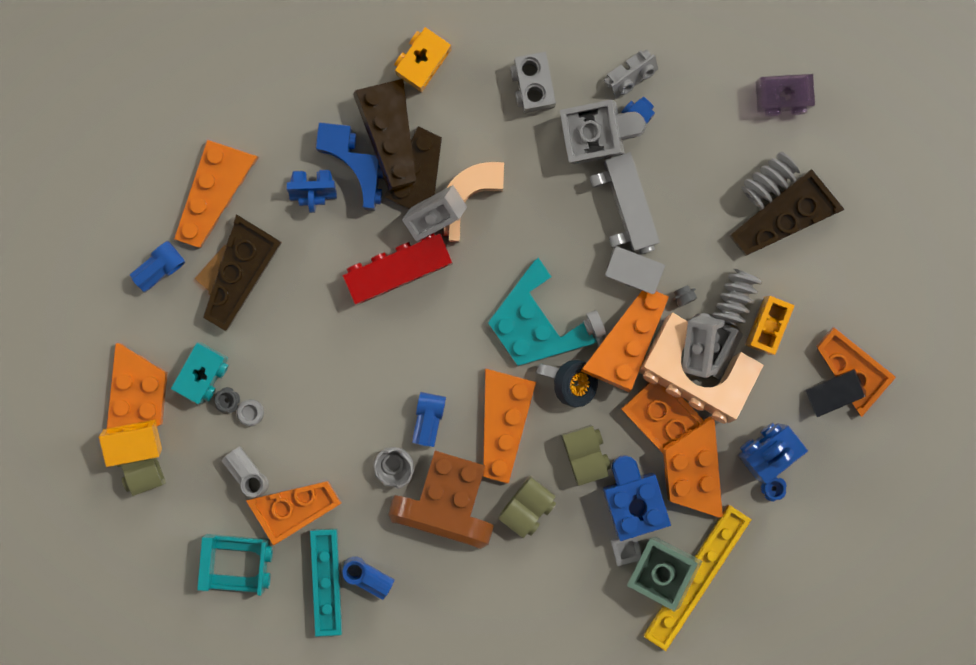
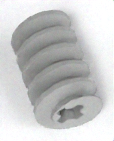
[741,152,800,209]
[712,269,762,327]

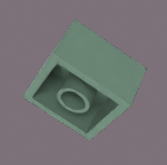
[627,537,702,611]

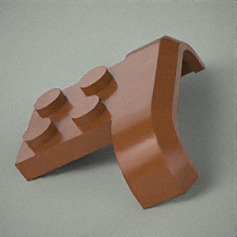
[388,450,494,549]

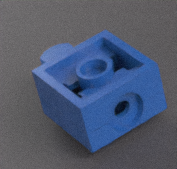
[737,423,808,484]
[602,455,671,541]

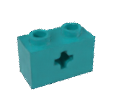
[171,342,229,404]

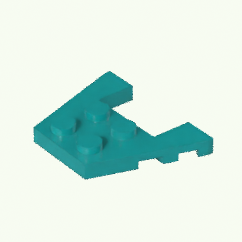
[488,258,597,366]

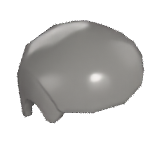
[373,447,414,489]

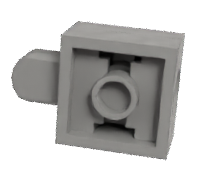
[560,100,646,164]

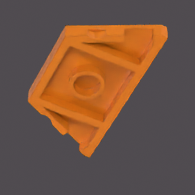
[107,343,168,429]
[663,417,723,517]

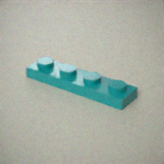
[310,528,342,637]

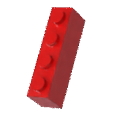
[343,233,453,305]

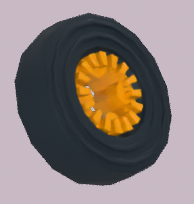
[554,360,598,408]

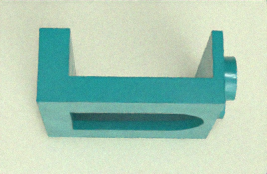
[197,534,273,596]

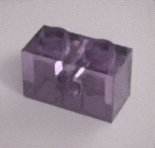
[756,74,815,116]

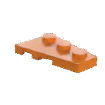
[816,327,896,417]
[246,481,342,546]

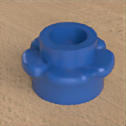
[761,476,787,501]

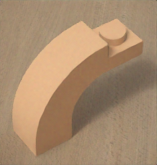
[444,162,504,242]

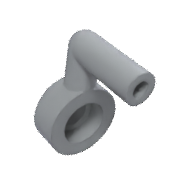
[583,310,606,346]

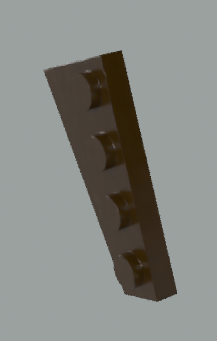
[729,169,845,256]

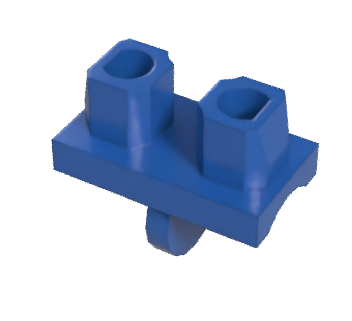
[287,170,337,213]

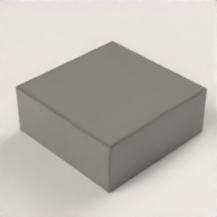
[610,537,642,566]

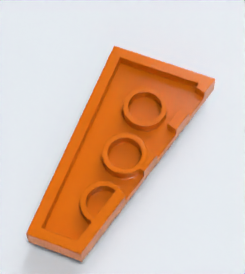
[483,368,536,484]

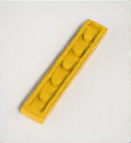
[643,504,752,651]

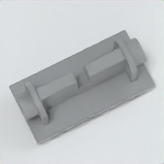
[604,49,658,99]

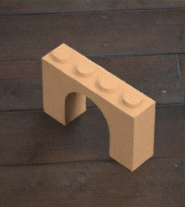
[639,313,764,424]

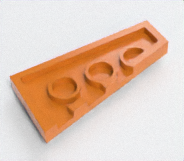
[174,140,259,248]
[581,291,669,392]

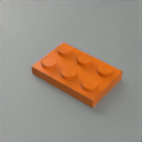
[621,382,704,454]

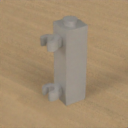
[589,152,660,255]

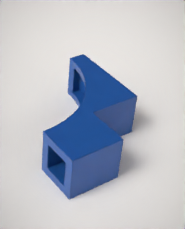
[316,123,384,211]

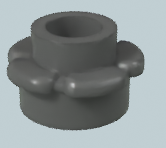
[672,285,697,307]
[214,387,240,413]

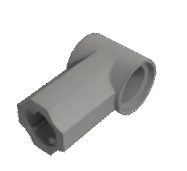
[221,446,269,497]

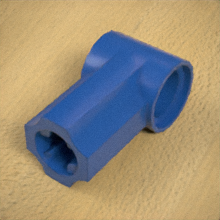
[130,241,186,292]
[412,392,446,447]
[342,556,395,600]

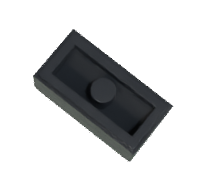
[806,369,866,417]

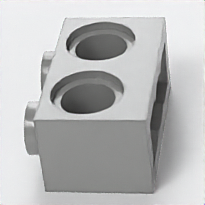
[510,52,556,113]

